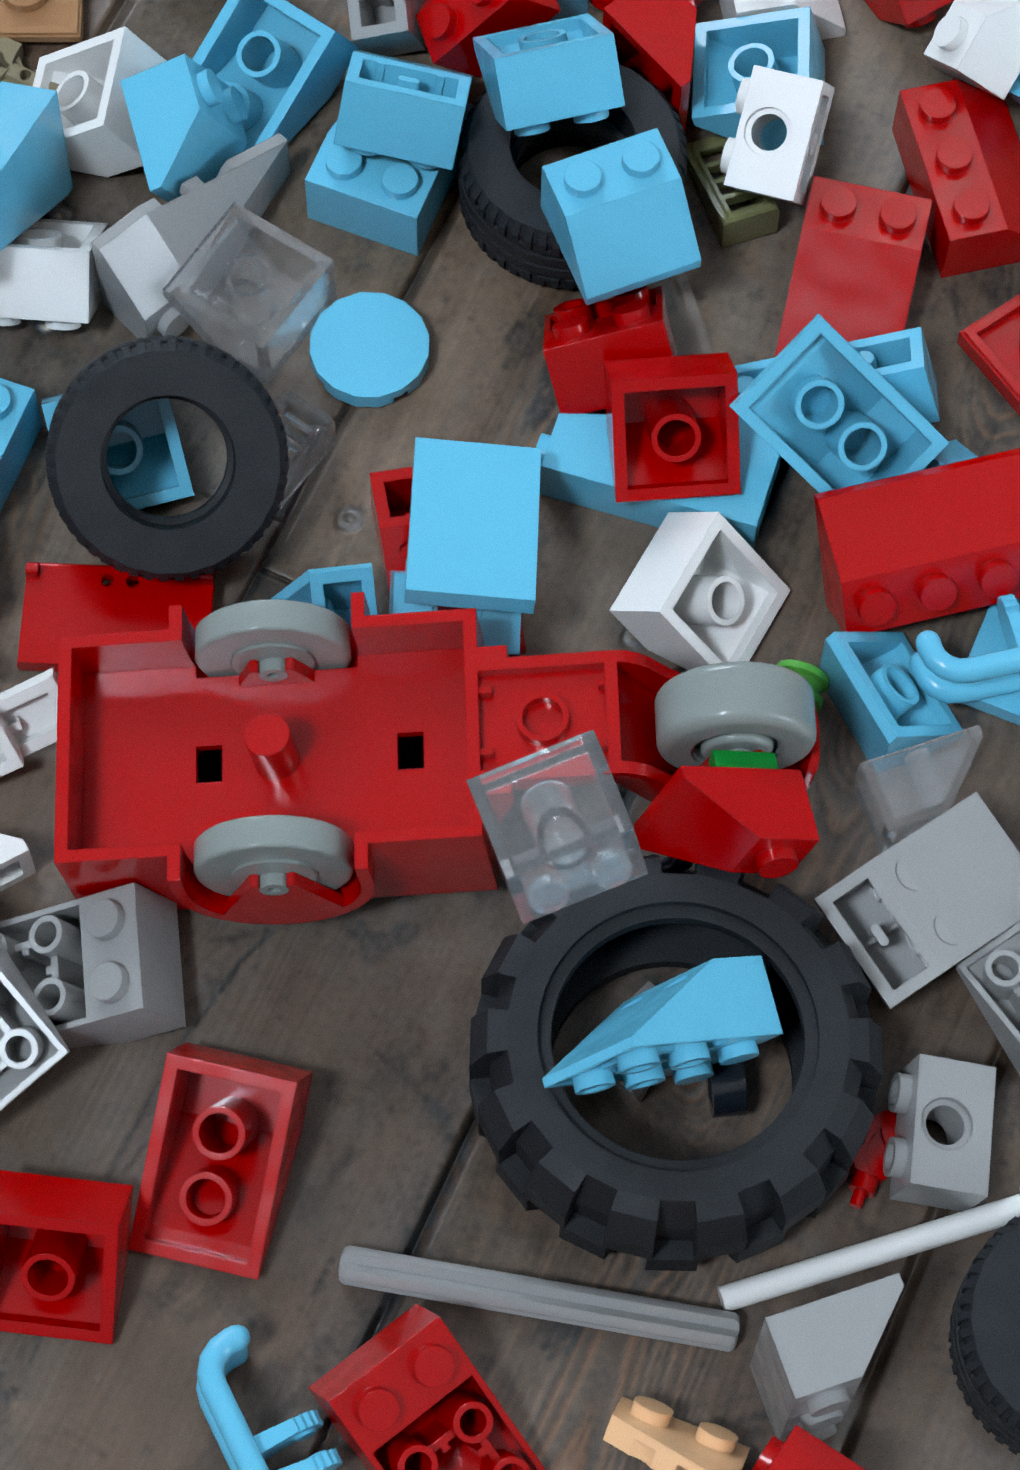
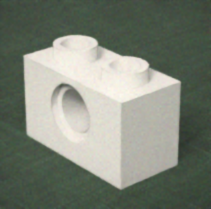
[720,65,835,206]

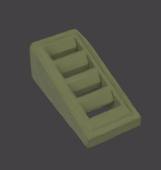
[686,135,780,248]

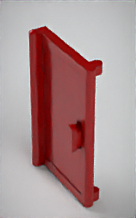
[17,562,216,672]

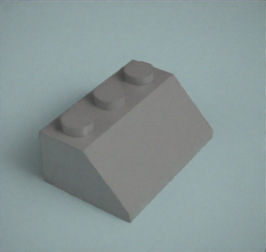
[749,1273,904,1441]

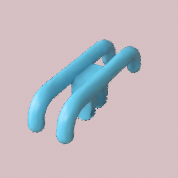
[909,594,1020,704]
[196,1324,343,1470]

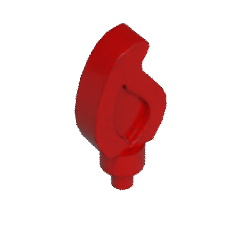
[849,1110,897,1210]

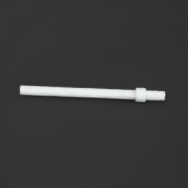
[717,1188,1020,1311]

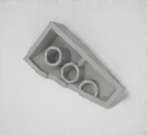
[91,133,290,338]

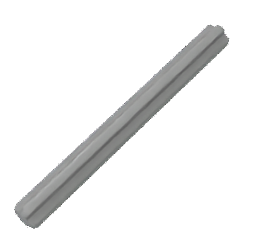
[338,1245,740,1352]

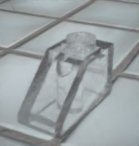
[853,725,984,854]

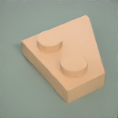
[603,1396,750,1470]

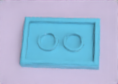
[404,437,541,614]

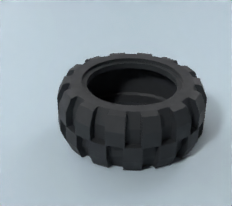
[469,854,883,1271]

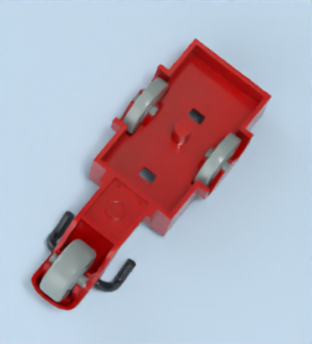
[54,592,820,925]

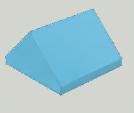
[819,631,966,779]

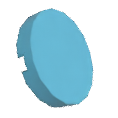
[309,292,430,407]

